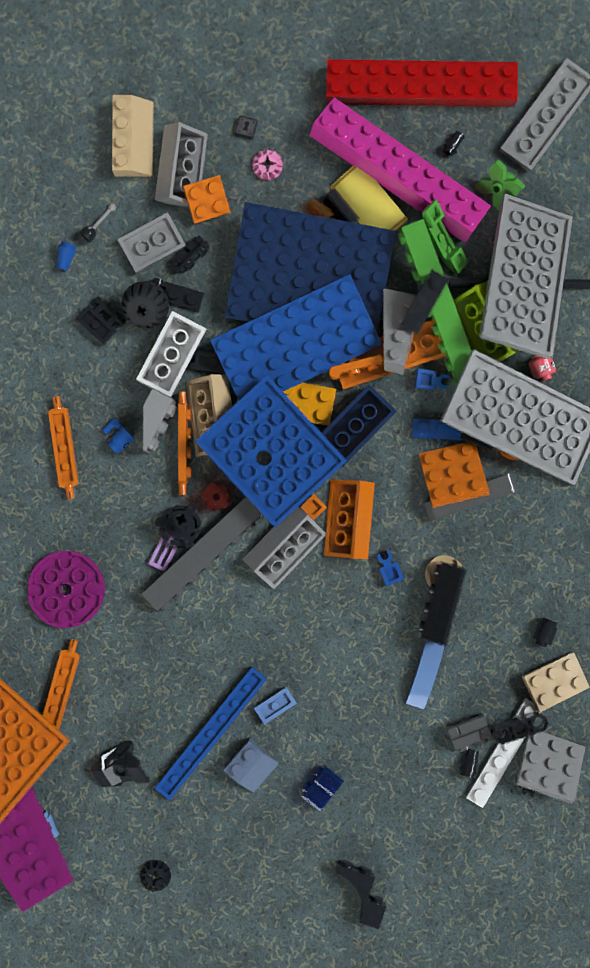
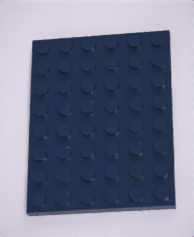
[225,202,396,332]

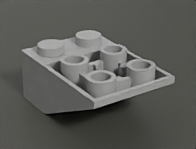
[143,389,178,453]

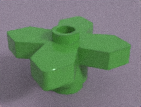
[475,160,525,211]

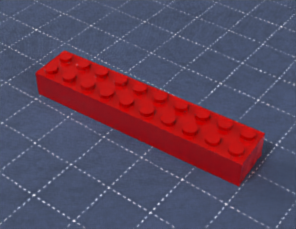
[326,59,518,107]

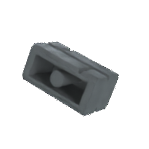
[445,713,492,751]

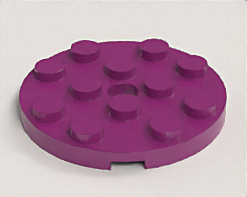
[28,551,105,628]

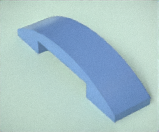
[406,639,445,709]

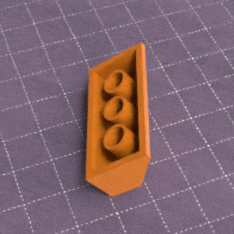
[324,479,375,560]

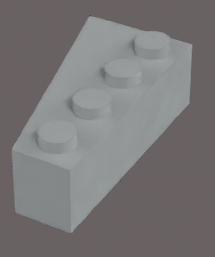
[383,288,416,375]

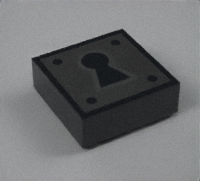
[235,116,258,140]

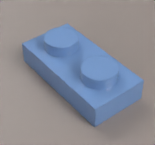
[254,686,297,725]

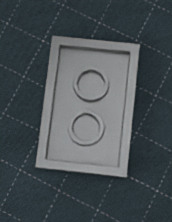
[118,212,186,274]

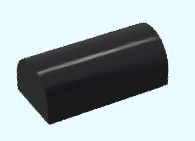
[323,189,360,223]

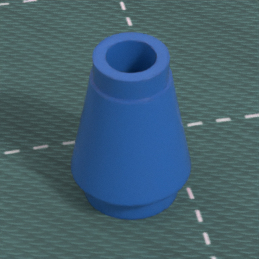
[57,241,77,271]

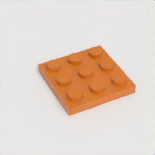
[419,442,490,508]

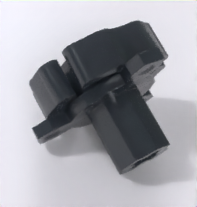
[155,503,201,548]

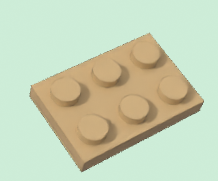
[522,652,590,712]

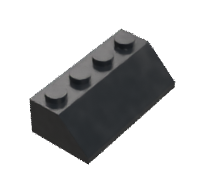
[418,561,467,646]

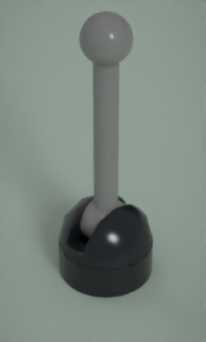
[79,203,116,243]

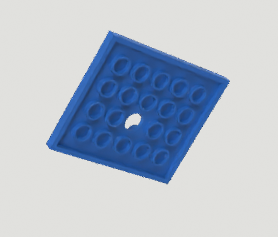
[195,375,347,527]

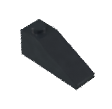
[400,269,449,334]

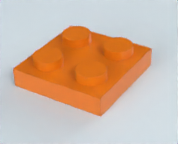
[183,175,230,223]

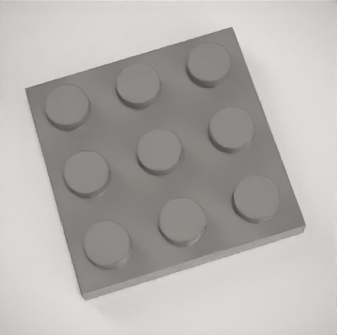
[516,732,586,804]

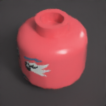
[528,355,556,382]

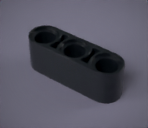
[491,712,548,744]

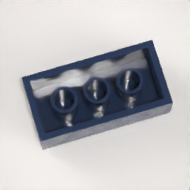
[322,385,397,467]

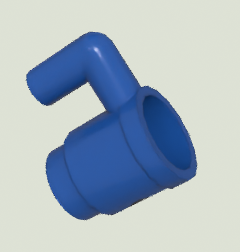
[102,419,135,454]

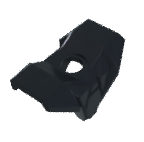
[91,740,151,787]

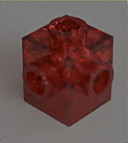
[200,481,231,512]

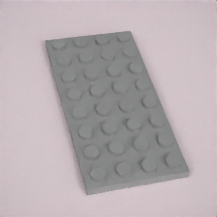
[479,194,573,359]
[440,350,590,485]

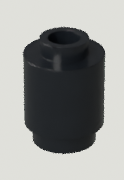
[533,617,558,647]

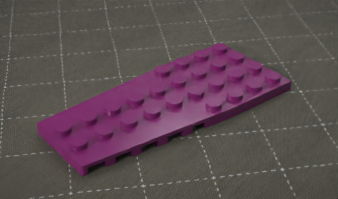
[0,786,75,912]

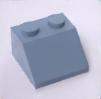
[224,738,279,792]

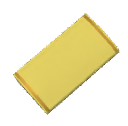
[330,166,408,231]

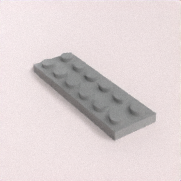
[499,58,590,172]

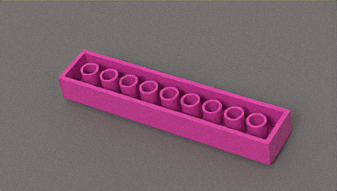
[309,97,491,243]

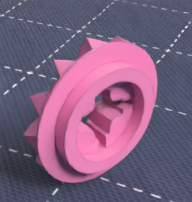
[252,149,283,180]

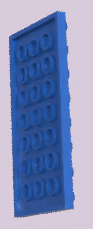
[210,274,382,400]

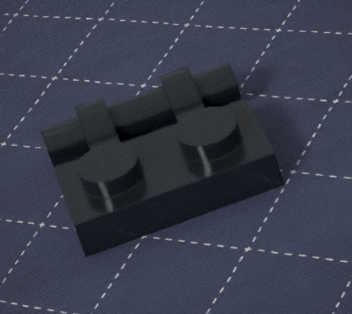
[75,296,126,345]

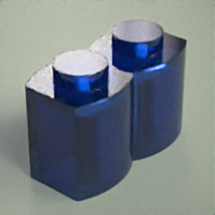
[301,765,344,812]

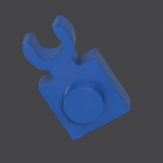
[414,369,449,390]
[377,550,404,586]

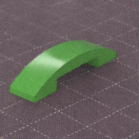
[423,200,469,274]

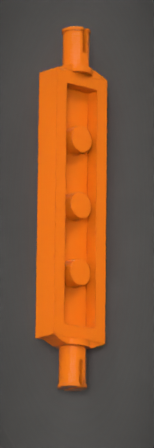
[178,391,192,495]
[48,396,79,499]
[43,639,81,730]

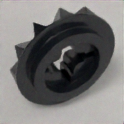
[140,860,171,892]

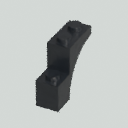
[335,860,386,930]

